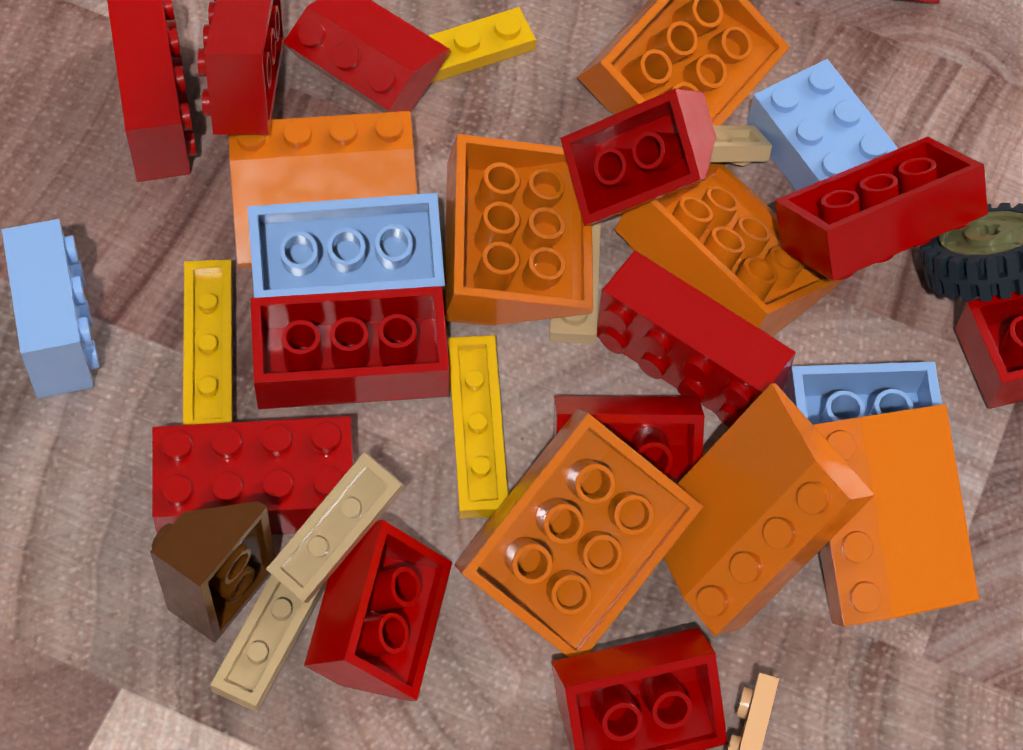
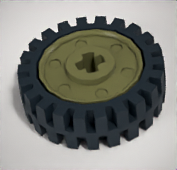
[920,203,1023,302]

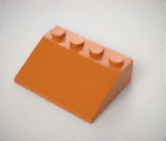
[577,0,790,126]
[228,111,417,268]
[444,134,593,326]
[614,162,843,337]
[664,383,875,636]
[813,404,979,627]
[454,409,704,657]

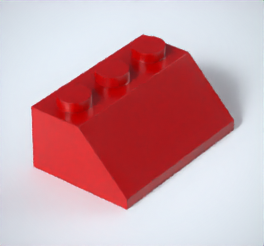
[283,0,451,112]
[560,88,716,226]
[553,396,705,484]
[304,519,452,701]
[551,627,728,750]

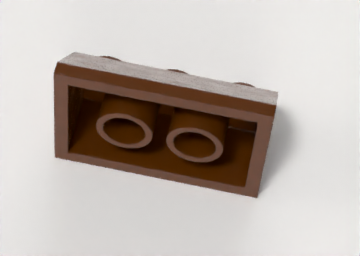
[150,501,276,643]

